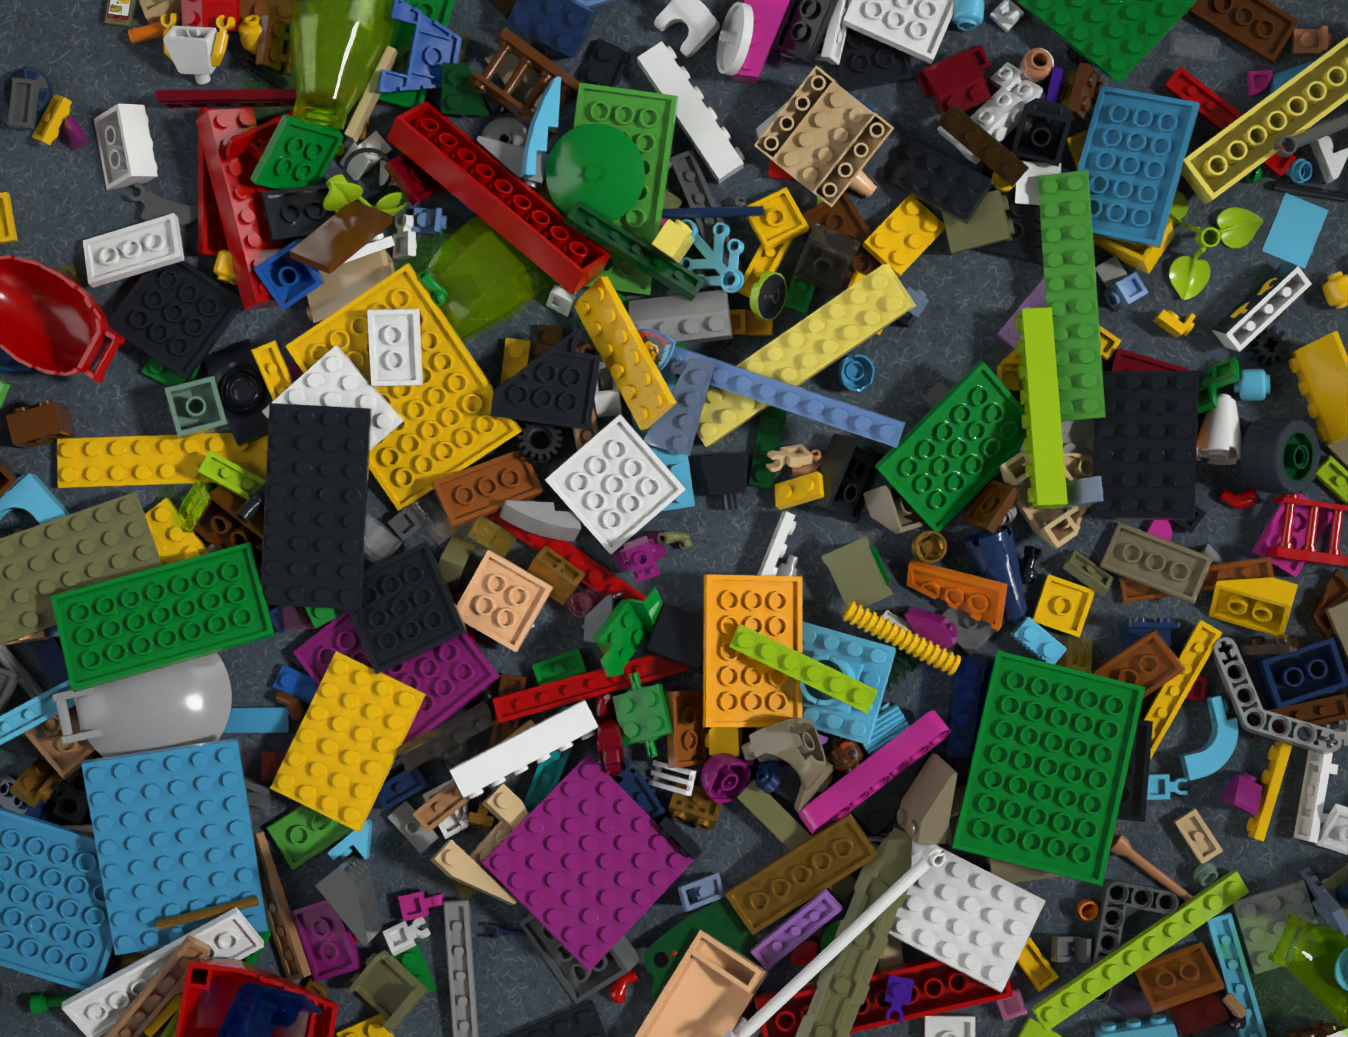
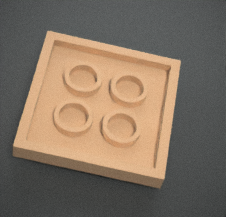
[457,550,554,652]

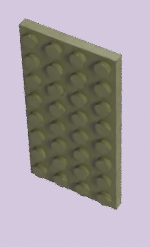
[0,492,163,646]

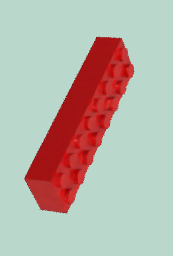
[196,108,288,311]

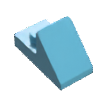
[327,818,373,861]

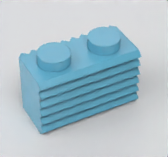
[1010,616,1067,664]
[861,702,910,755]

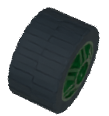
[1240,418,1320,494]

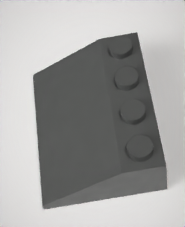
[315,854,383,946]
[519,914,641,1004]

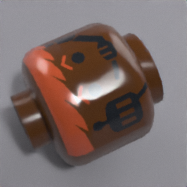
[827,737,865,774]

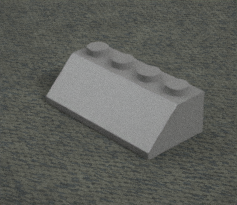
[629,290,733,346]

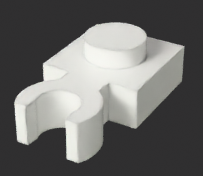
[393,214,417,259]
[383,917,431,956]

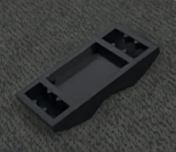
[204,339,273,447]

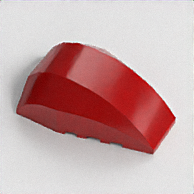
[174,959,339,1037]

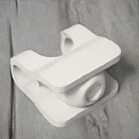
[654,0,720,58]

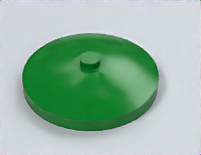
[546,123,646,222]

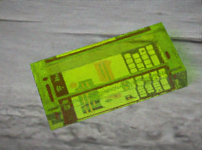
[176,480,211,533]

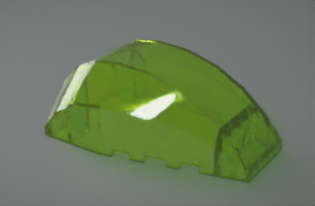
[425,216,550,344]

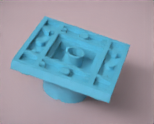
[799,621,897,745]

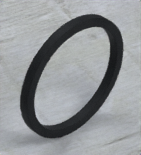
[343,147,392,195]

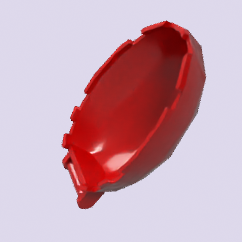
[0,255,126,383]

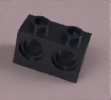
[53,766,90,825]

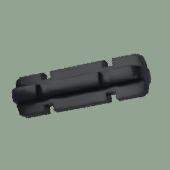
[244,55,289,89]

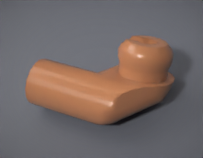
[791,449,824,478]

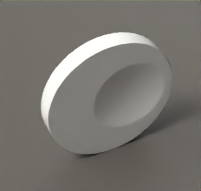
[717,2,754,76]

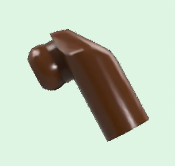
[275,690,306,722]

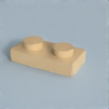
[1173,808,1223,865]

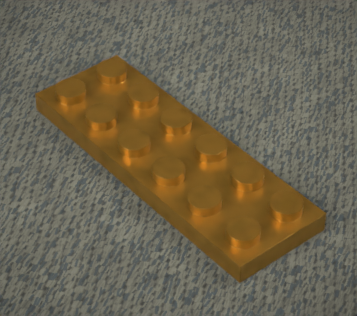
[725,812,878,935]

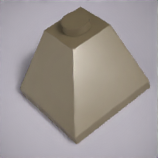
[863,484,927,534]

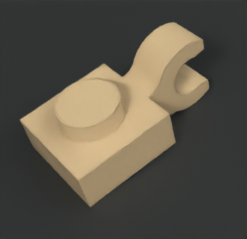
[766,444,813,472]

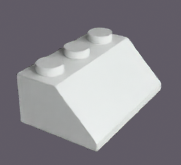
[94,104,158,190]

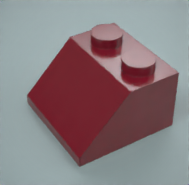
[922,49,991,116]

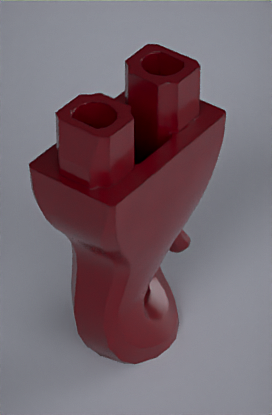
[595,694,625,775]

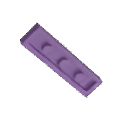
[750,888,842,970]

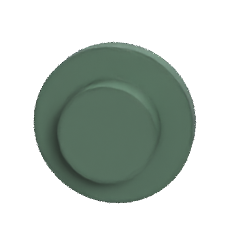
[1193,863,1218,887]

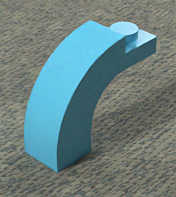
[1179,695,1238,780]

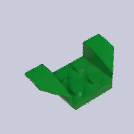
[593,587,663,677]

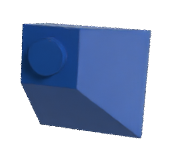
[254,238,324,310]

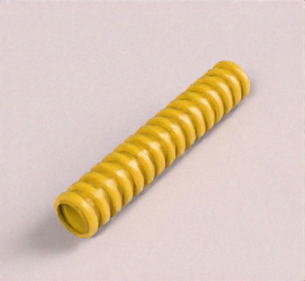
[843,601,961,676]

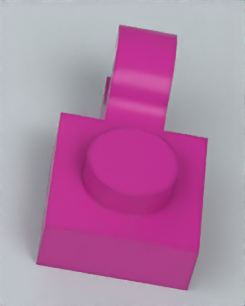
[398,890,445,921]

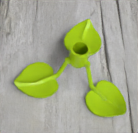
[323,174,408,216]
[1168,190,1263,300]

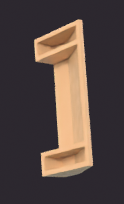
[635,930,768,1037]

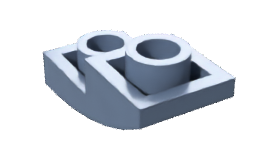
[1056,476,1104,510]

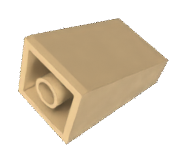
[304,250,395,325]

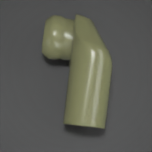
[657,531,692,549]

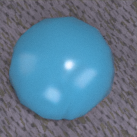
[837,353,875,392]

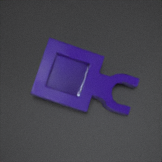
[883,974,914,1022]

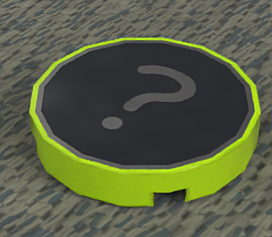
[750,271,787,321]

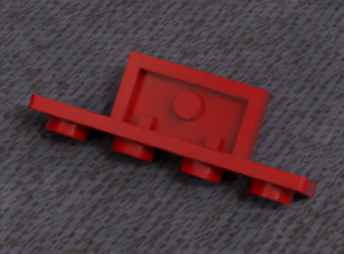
[226,106,309,162]

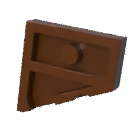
[1310,569,1348,637]

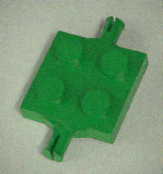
[613,672,673,758]

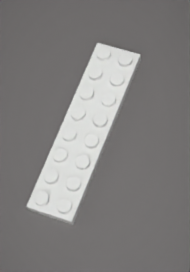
[61,907,264,1037]

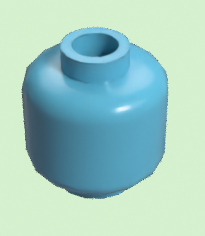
[951,0,985,31]
[1234,369,1270,401]

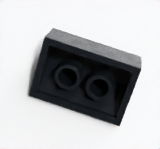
[808,433,884,523]

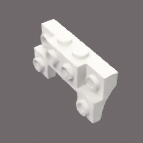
[937,62,1046,165]

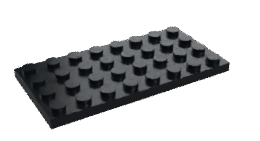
[261,403,372,610]

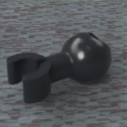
[1019,545,1042,585]

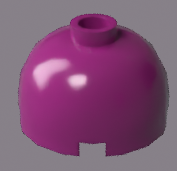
[700,753,751,804]

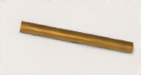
[156,895,259,931]

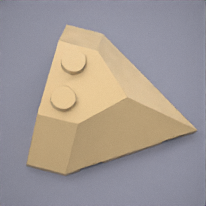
[1000,452,1093,549]

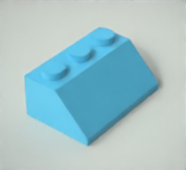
[1094,1014,1178,1037]

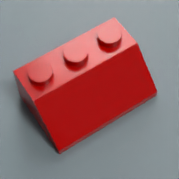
[181,0,240,34]

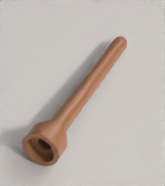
[1110,834,1194,902]

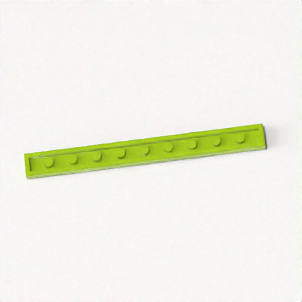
[1031,870,1249,1031]

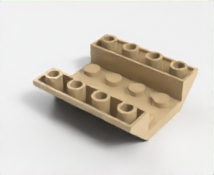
[754,65,894,207]

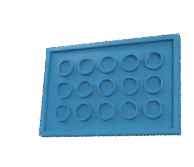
[1077,85,1200,248]

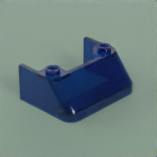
[216,983,323,1037]

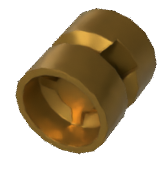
[911,531,947,564]

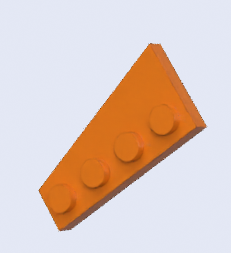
[906,560,1008,631]

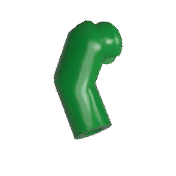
[417,270,448,306]

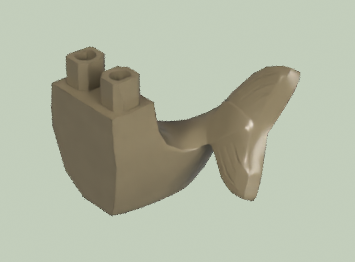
[742,718,835,813]

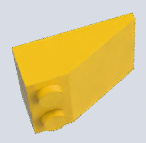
[1093,220,1175,274]
[1208,577,1298,636]

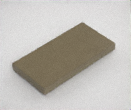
[1099,522,1213,605]

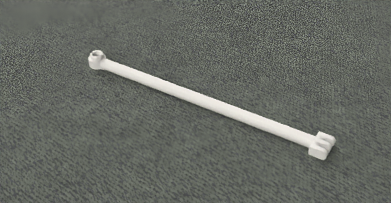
[721,844,946,1037]

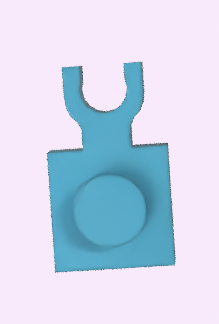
[1147,773,1188,800]

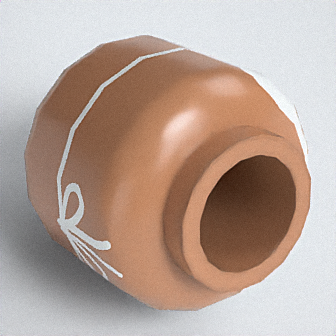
[1019,48,1054,84]

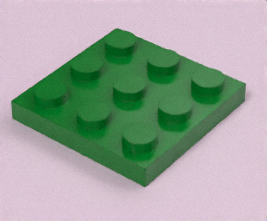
[250,114,345,190]

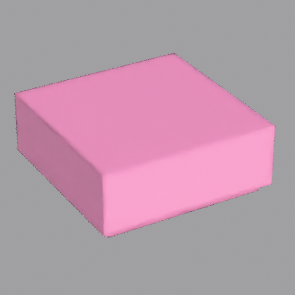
[996,988,1027,1021]

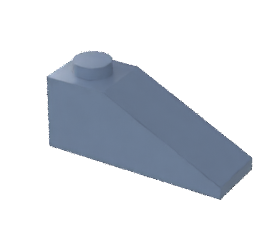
[898,287,929,328]

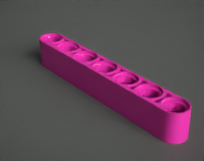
[798,710,950,835]

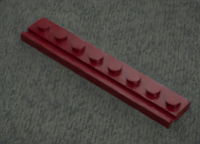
[156,87,359,109]

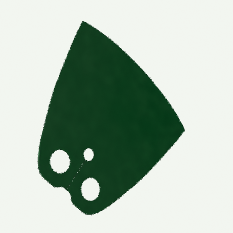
[644,896,763,1011]

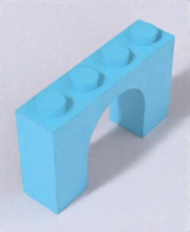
[0,473,70,524]

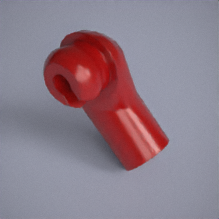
[1218,488,1257,509]
[609,968,639,1004]

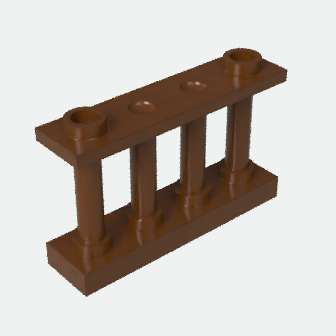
[468,28,581,138]

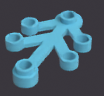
[679,219,744,293]

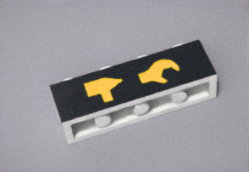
[1212,263,1311,352]

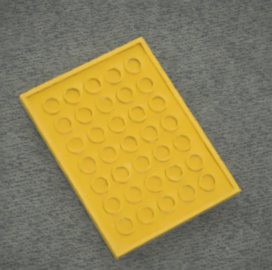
[285,263,522,511]

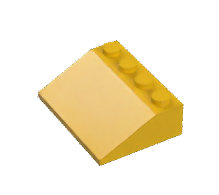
[1289,331,1348,446]

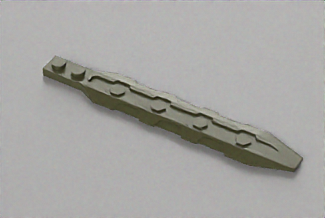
[795,828,912,1037]

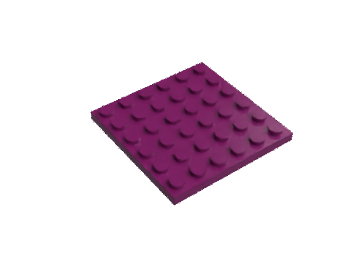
[293,609,500,761]
[481,754,693,972]

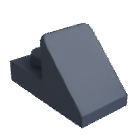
[678,873,725,912]

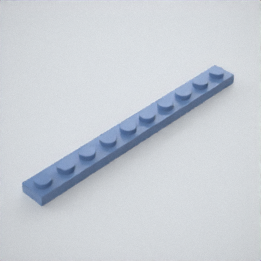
[663,346,905,447]

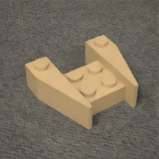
[431,783,529,905]

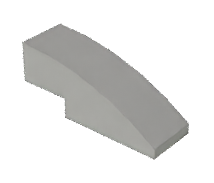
[499,500,581,541]

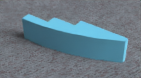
[520,77,561,179]

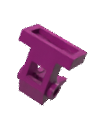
[613,533,667,583]

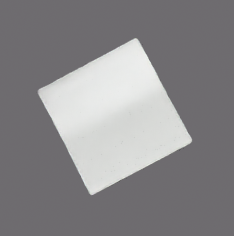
[1015,161,1061,205]

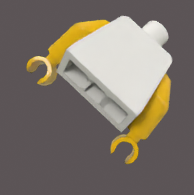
[160,13,235,84]

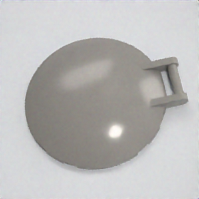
[52,653,232,757]

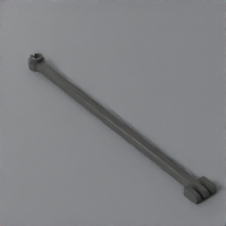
[1274,114,1348,157]

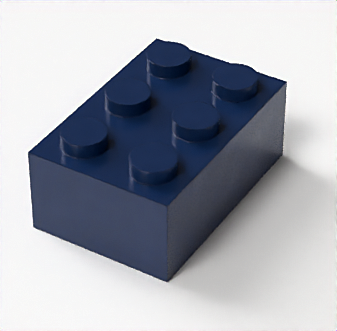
[506,0,598,58]
[1254,637,1348,709]

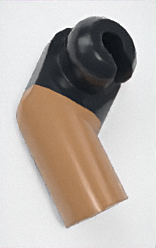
[1222,992,1246,1032]

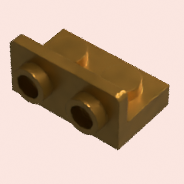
[9,758,64,808]
[666,782,722,830]

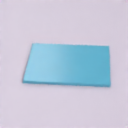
[1262,193,1329,269]

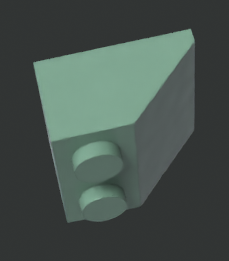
[164,376,227,440]

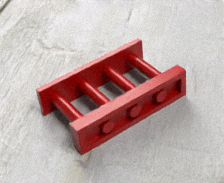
[1267,494,1348,568]

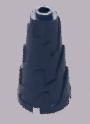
[964,525,1027,624]

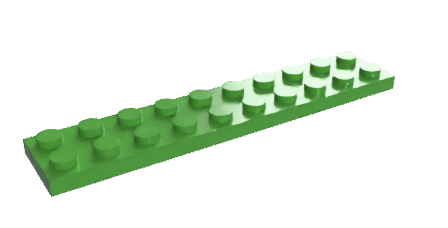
[1038,170,1106,422]

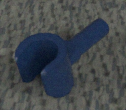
[487,923,523,940]

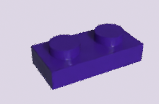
[1045,67,1066,104]

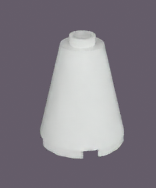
[1196,394,1243,465]

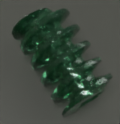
[883,645,922,697]

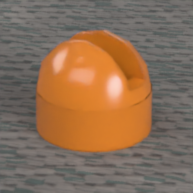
[1077,899,1099,921]

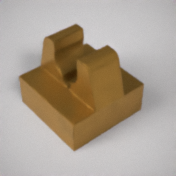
[467,802,495,831]

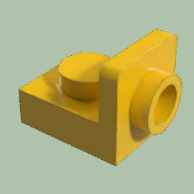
[1153,310,1196,338]

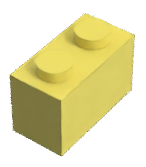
[652,219,695,263]

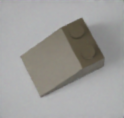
[897,754,957,844]

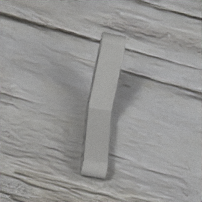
[1211,637,1342,754]

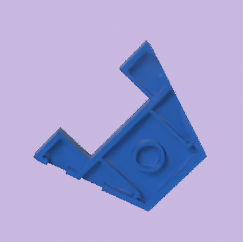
[376,0,462,93]

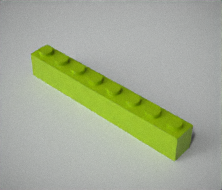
[1014,307,1068,510]

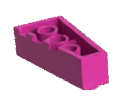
[732,0,791,84]

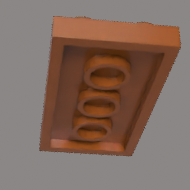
[432,450,543,529]

